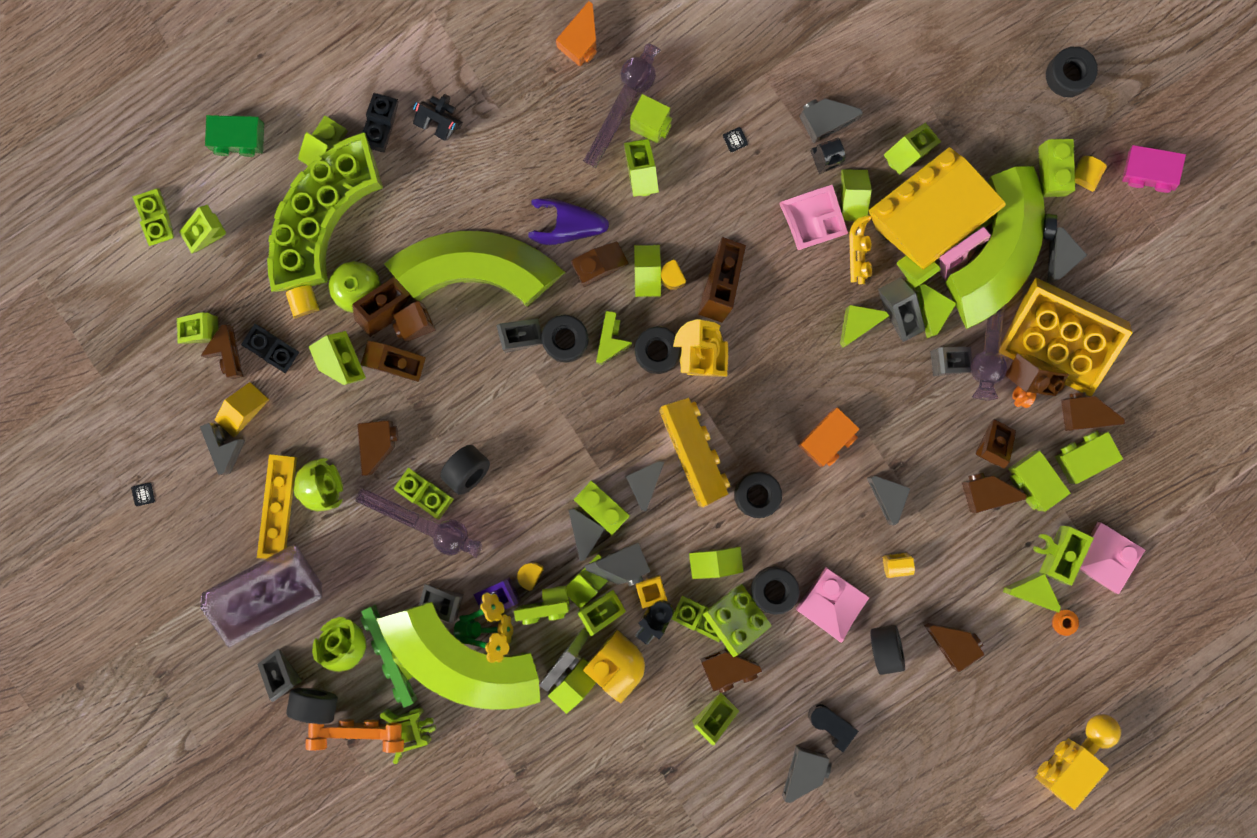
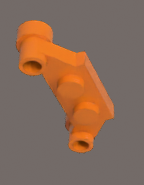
[306,719,404,753]

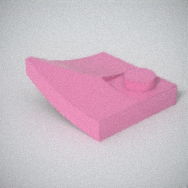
[779,184,848,250]
[940,227,990,281]
[1079,522,1145,594]
[796,567,869,643]

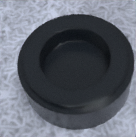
[1043,213,1057,240]

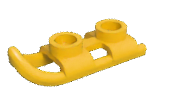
[849,215,872,285]

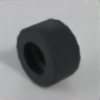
[1046,46,1098,97]
[541,314,589,363]
[634,326,681,374]
[440,445,490,495]
[734,472,782,518]
[751,566,800,615]
[870,625,905,675]
[286,688,338,724]

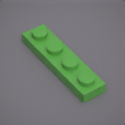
[361,605,417,708]

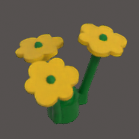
[454,593,513,663]

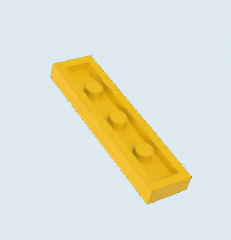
[257,454,297,561]

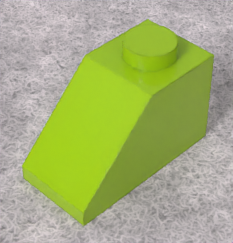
[884,123,941,175]
[624,139,659,197]
[309,331,366,385]

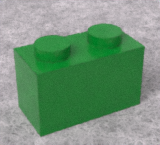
[205,115,265,157]

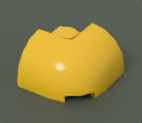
[673,319,728,377]
[583,629,645,703]

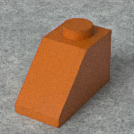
[556,1,597,67]

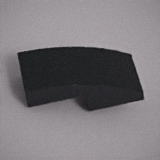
[362,92,399,153]
[241,323,300,374]

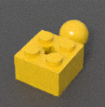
[1035,714,1121,810]

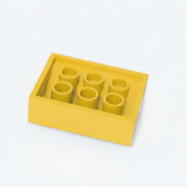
[868,147,1006,270]
[998,277,1133,397]
[659,398,731,507]

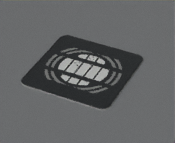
[723,127,748,153]
[131,483,155,507]

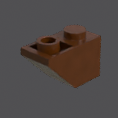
[1005,353,1069,396]
[700,649,762,693]

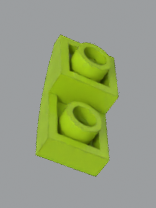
[132,188,175,246]
[393,468,454,520]
[671,596,721,642]

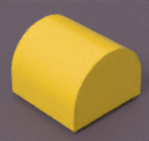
[1075,156,1107,192]
[661,259,686,290]
[286,285,320,319]
[883,552,915,578]
[517,562,544,591]
[635,575,667,608]

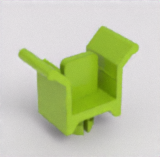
[380,707,436,764]

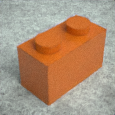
[798,408,860,467]

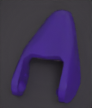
[528,198,609,245]

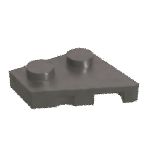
[539,628,590,692]

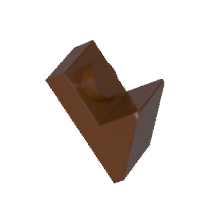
[201,324,243,379]
[976,419,1016,469]

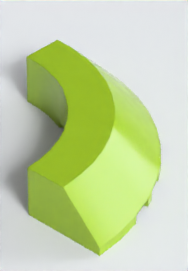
[267,133,383,292]
[945,166,1045,330]
[384,231,565,307]
[376,602,540,710]

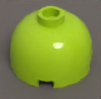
[329,261,382,313]
[294,458,343,512]
[312,617,366,672]

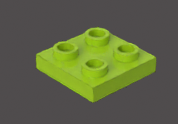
[703,583,772,657]
[514,586,570,625]

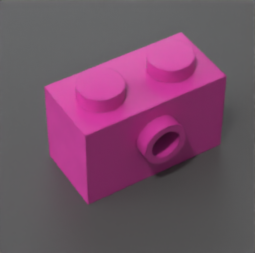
[1122,145,1186,193]

